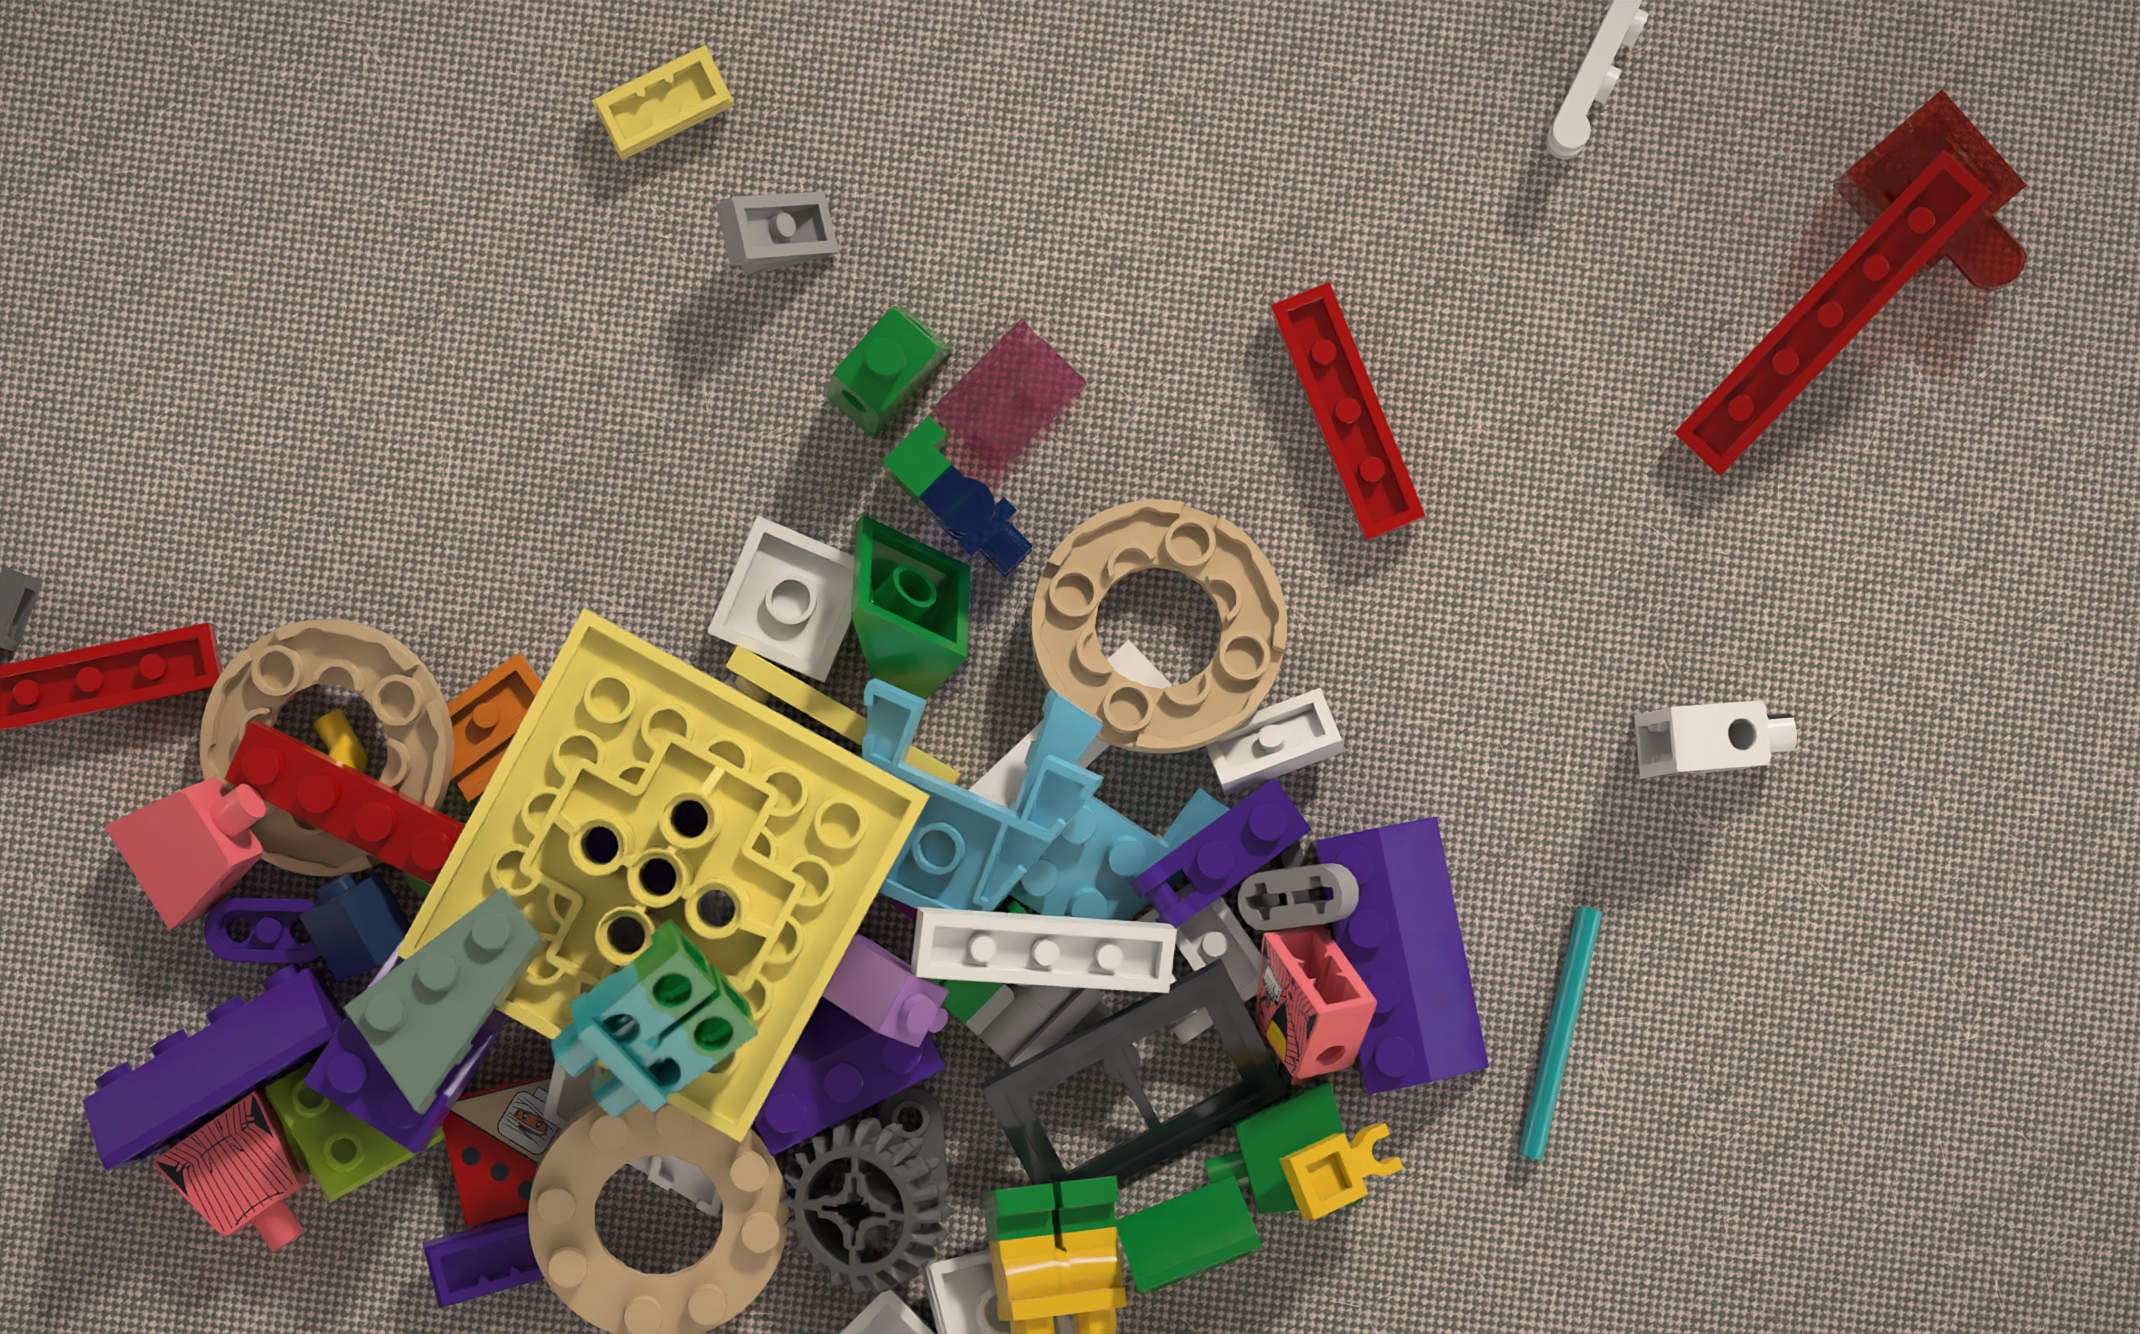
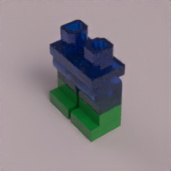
[882,415,1033,578]

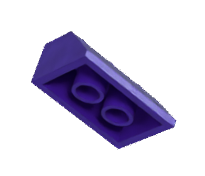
[754,952,947,1156]

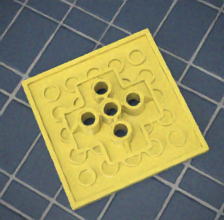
[396,608,930,1142]

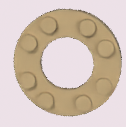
[1030,499,1287,754]
[200,619,454,877]
[528,1101,789,1334]

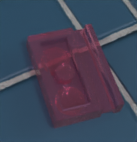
[933,318,1087,475]

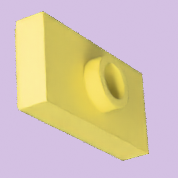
[592,45,735,160]

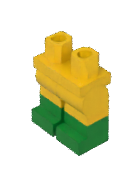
[981,1176,1127,1334]

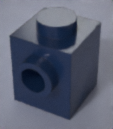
[299,871,411,982]

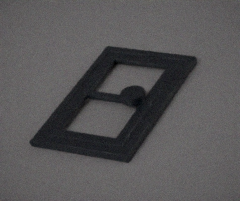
[979,958,1289,1185]

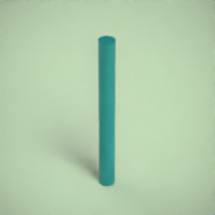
[1518,906,1603,1161]

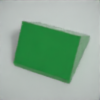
[1116,1175,1262,1296]

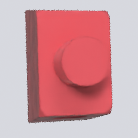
[105,777,266,930]

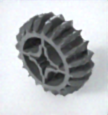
[779,1117,954,1293]

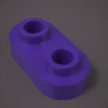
[204,898,322,963]

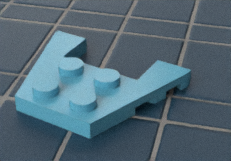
[862,678,1103,912]
[1009,688,1232,921]

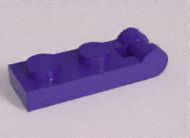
[1128,778,1312,929]

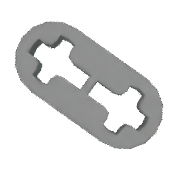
[1238,863,1359,931]

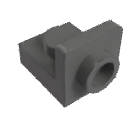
[0,566,43,652]

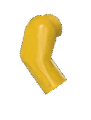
[313,708,368,773]

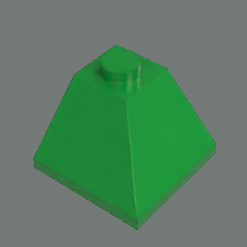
[851,514,970,700]

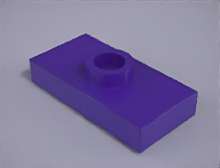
[422,1212,545,1309]

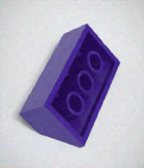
[1311,816,1489,1095]
[82,963,346,1171]

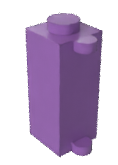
[822,932,949,1048]

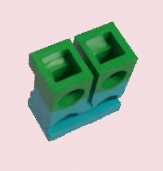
[551,919,758,1118]

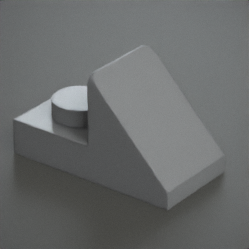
[715,192,839,275]

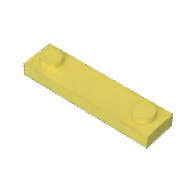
[725,645,962,786]

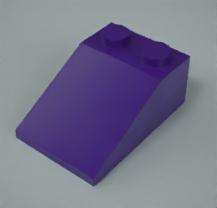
[303,934,510,1153]

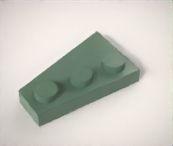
[343,887,545,1115]

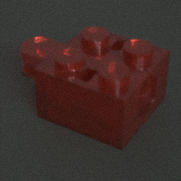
[1832,89,2027,293]

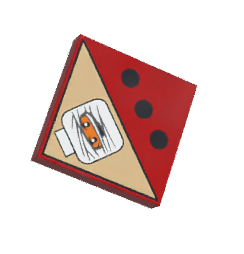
[442,1073,563,1227]

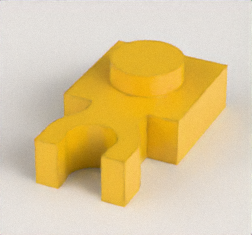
[1279,1123,1404,1220]

